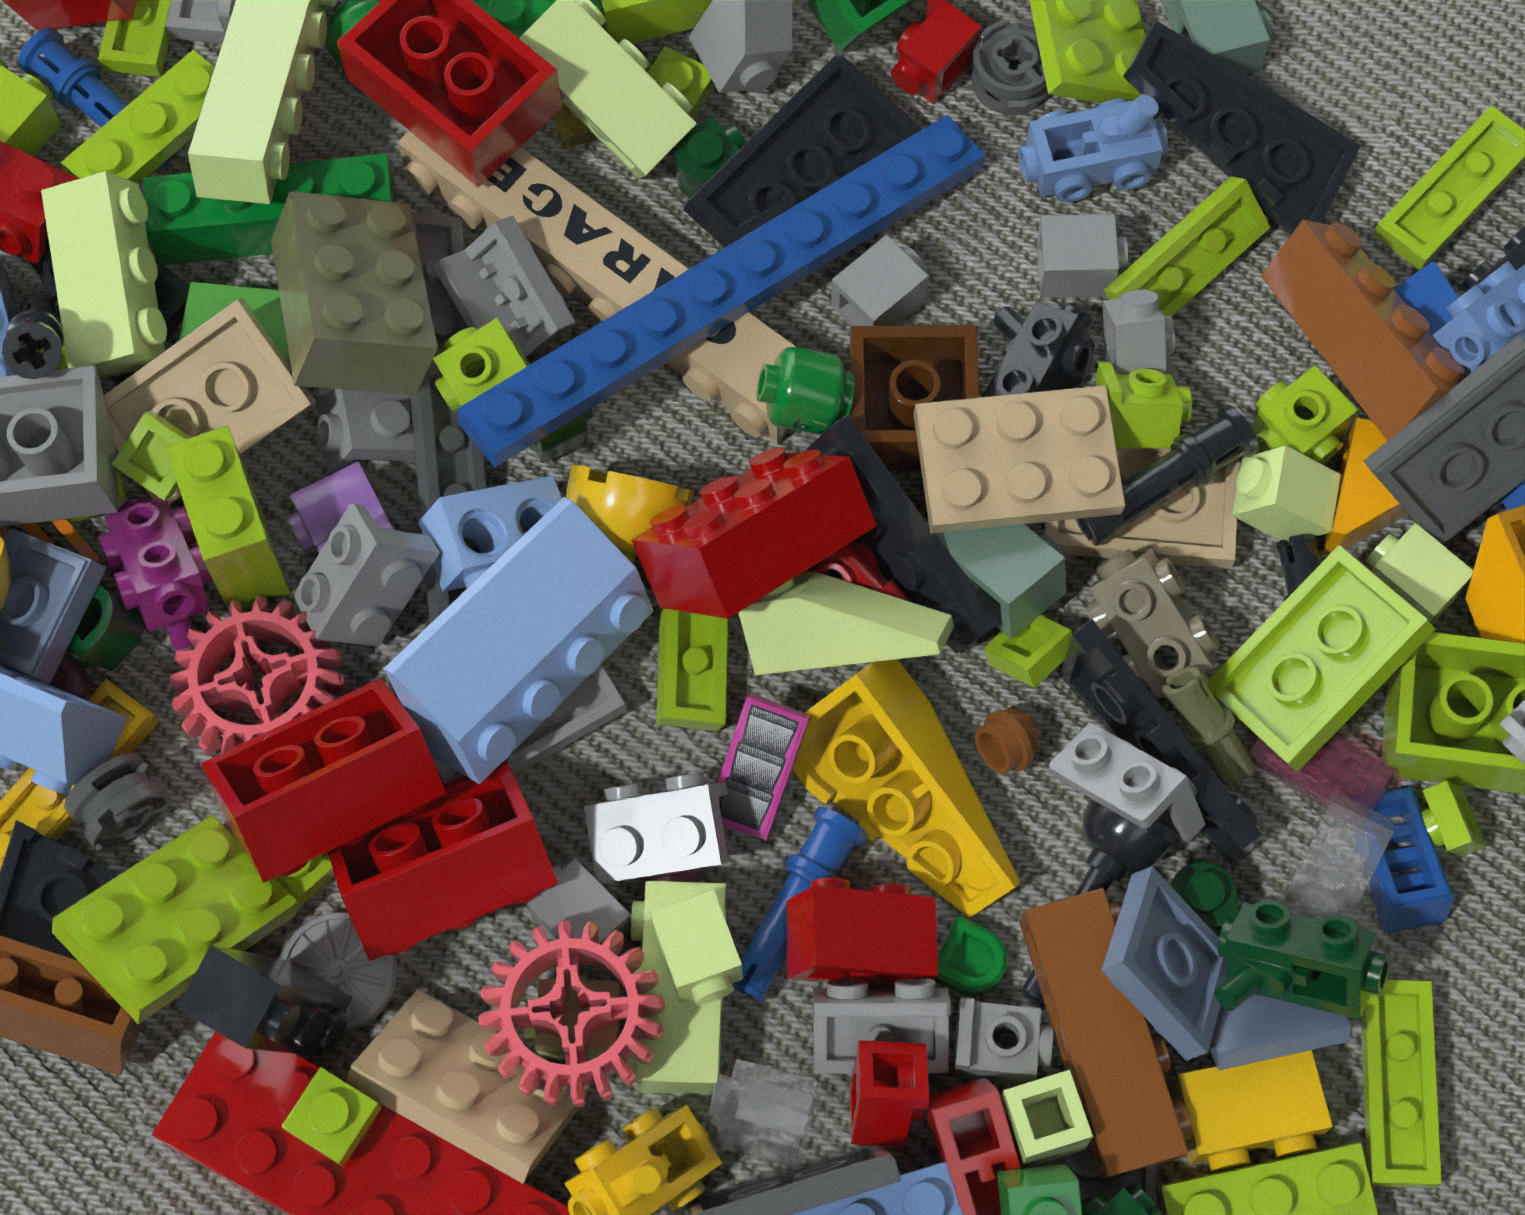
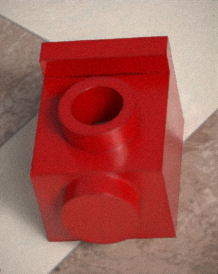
[890,0,982,105]
[849,1040,929,1147]

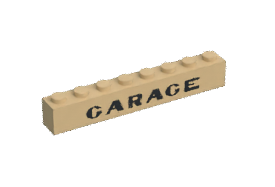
[397,131,796,445]

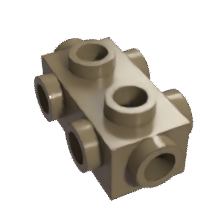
[1088,548,1220,699]

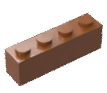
[1261,220,1465,441]
[1019,888,1193,1182]
[0,936,145,1075]

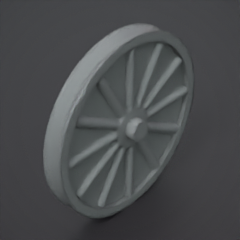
[281,912,397,1032]

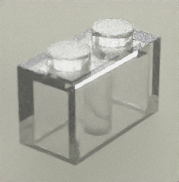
[1278,791,1394,920]
[709,1059,817,1169]

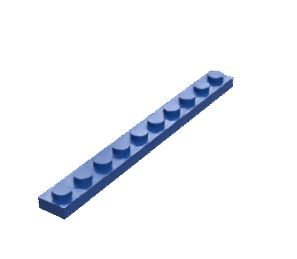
[457,115,986,467]

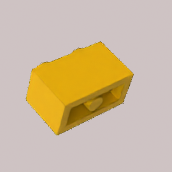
[1170,1050,1333,1172]

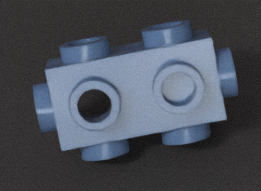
[1018,94,1168,202]
[1432,261,1525,377]

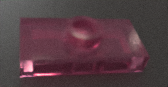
[1248,734,1395,829]

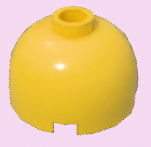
[566,464,694,565]

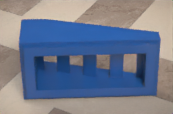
[1348,786,1454,933]

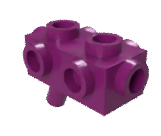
[98,498,213,650]

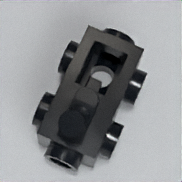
[981,301,1095,398]

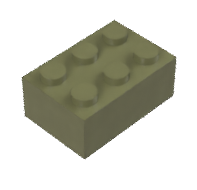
[271,191,438,395]

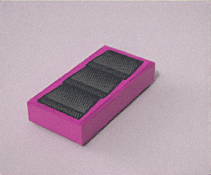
[717,693,811,840]

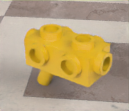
[564,1104,722,1215]

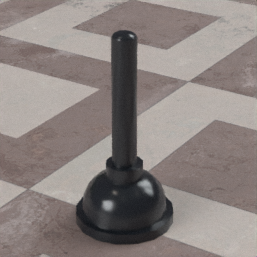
[1022,795,1182,1002]

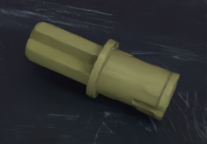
[1162,666,1255,787]

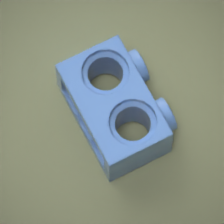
[419,475,562,592]

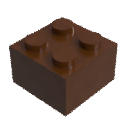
[849,325,979,471]

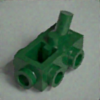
[1215,899,1390,1020]

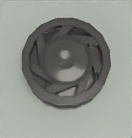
[970,18,1049,115]
[64,753,172,852]

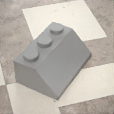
[0,365,118,527]

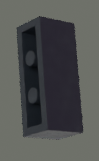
[177,945,353,1056]

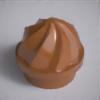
[975,708,1042,774]

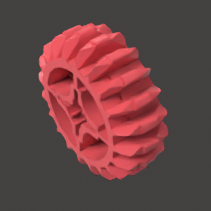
[170,595,347,755]
[479,920,665,1107]

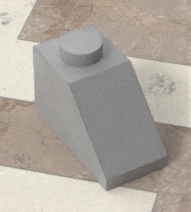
[689,0,792,93]

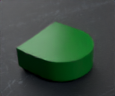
[932,915,1007,996]

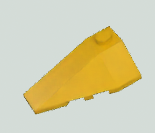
[793,659,1021,918]

